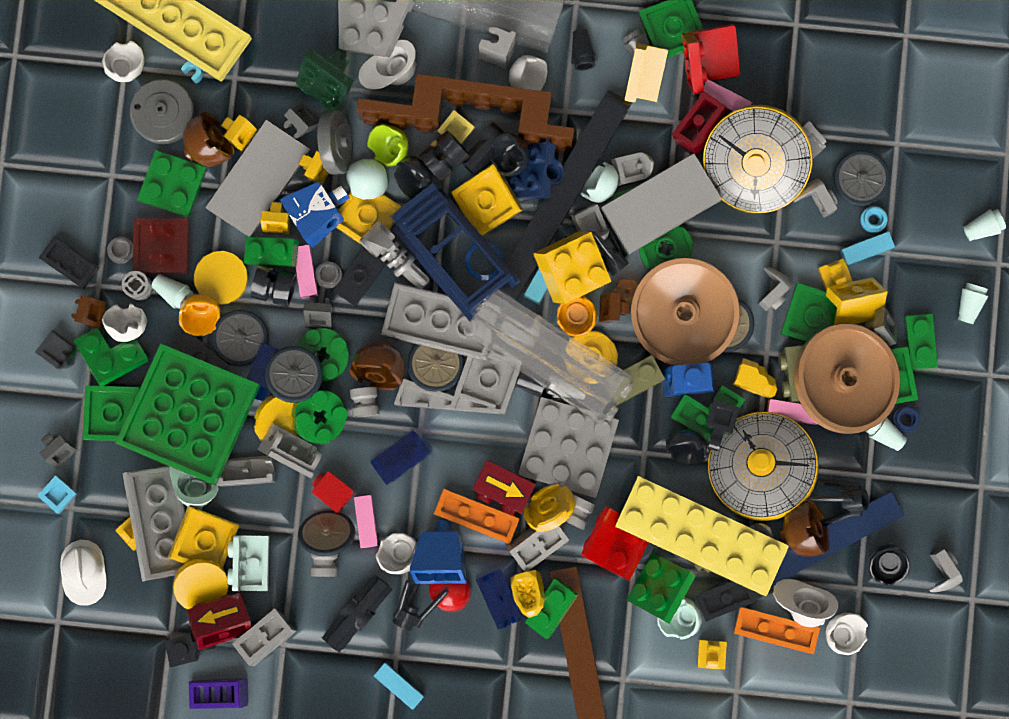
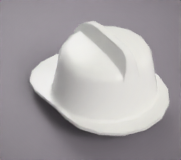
[358,40,417,90]
[60,540,107,606]
[773,579,838,627]

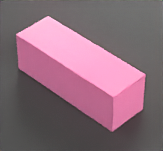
[698,79,752,113]
[296,245,318,299]
[766,399,818,425]
[354,495,379,548]

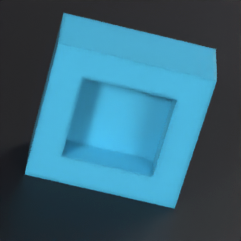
[37,475,78,514]

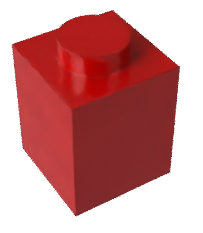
[311,471,356,513]

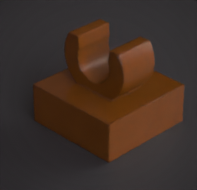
[599,293,631,323]
[71,295,107,329]

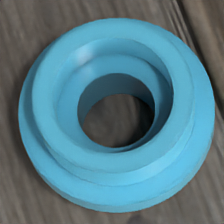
[860,206,888,233]

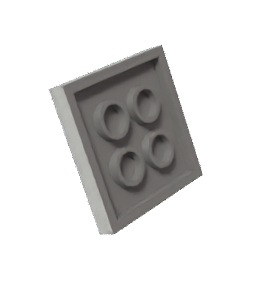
[518,397,619,498]

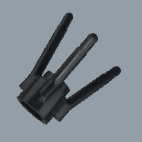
[565,215,629,276]
[805,482,869,526]
[392,579,449,631]

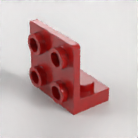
[682,24,740,94]
[581,506,649,581]

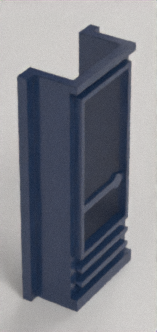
[390,183,521,322]

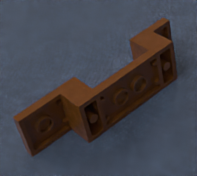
[356,74,574,152]

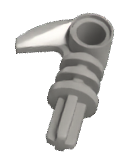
[359,221,429,289]

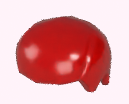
[428,579,472,612]

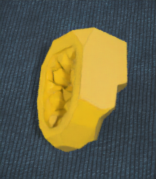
[733,358,777,398]
[511,570,545,618]

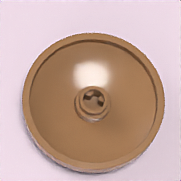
[631,258,740,366]
[794,324,900,434]

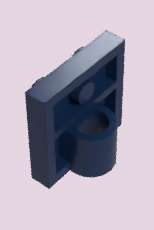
[508,142,564,201]

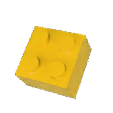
[533,231,611,304]

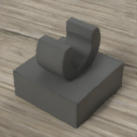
[284,104,319,139]
[303,297,333,329]
[865,307,898,346]
[40,433,77,469]

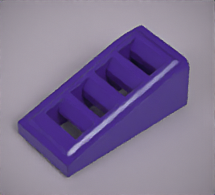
[188,678,248,709]

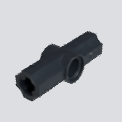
[321,574,393,653]

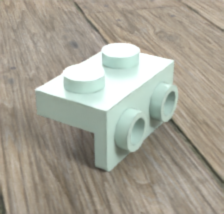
[228,536,270,591]

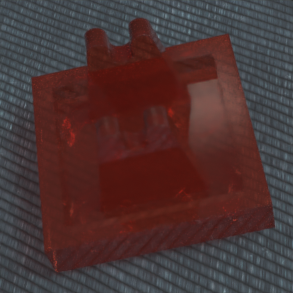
[133,219,189,274]

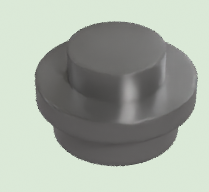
[107,237,135,264]
[315,261,342,289]

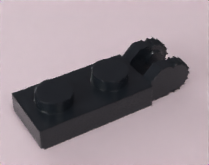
[695,581,774,622]

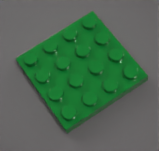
[116,343,260,486]

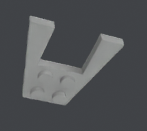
[338,0,415,58]
[394,342,523,415]

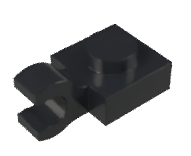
[705,400,740,451]
[164,634,215,668]

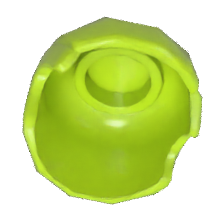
[367,124,409,167]

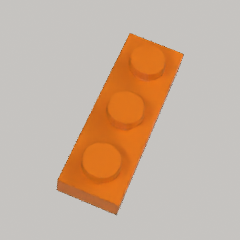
[434,489,519,544]
[733,607,820,655]

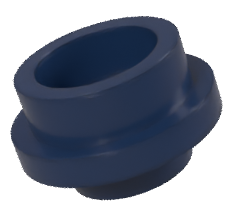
[892,405,920,433]

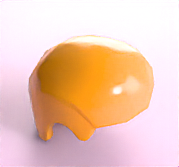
[179,294,221,336]
[557,296,598,337]

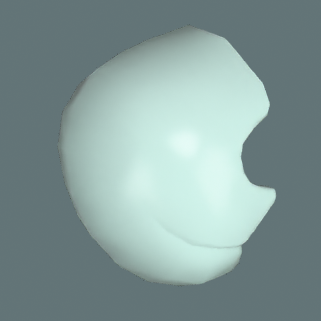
[346,159,388,199]
[581,162,619,203]
[657,598,702,639]

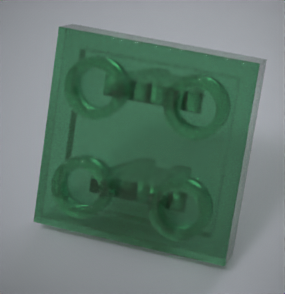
[296,48,353,111]

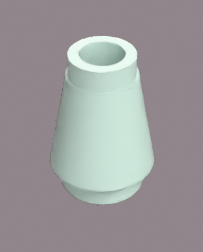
[963,209,1006,241]
[152,274,193,309]
[958,283,988,324]
[866,417,907,451]

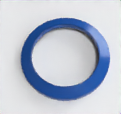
[465,242,504,281]

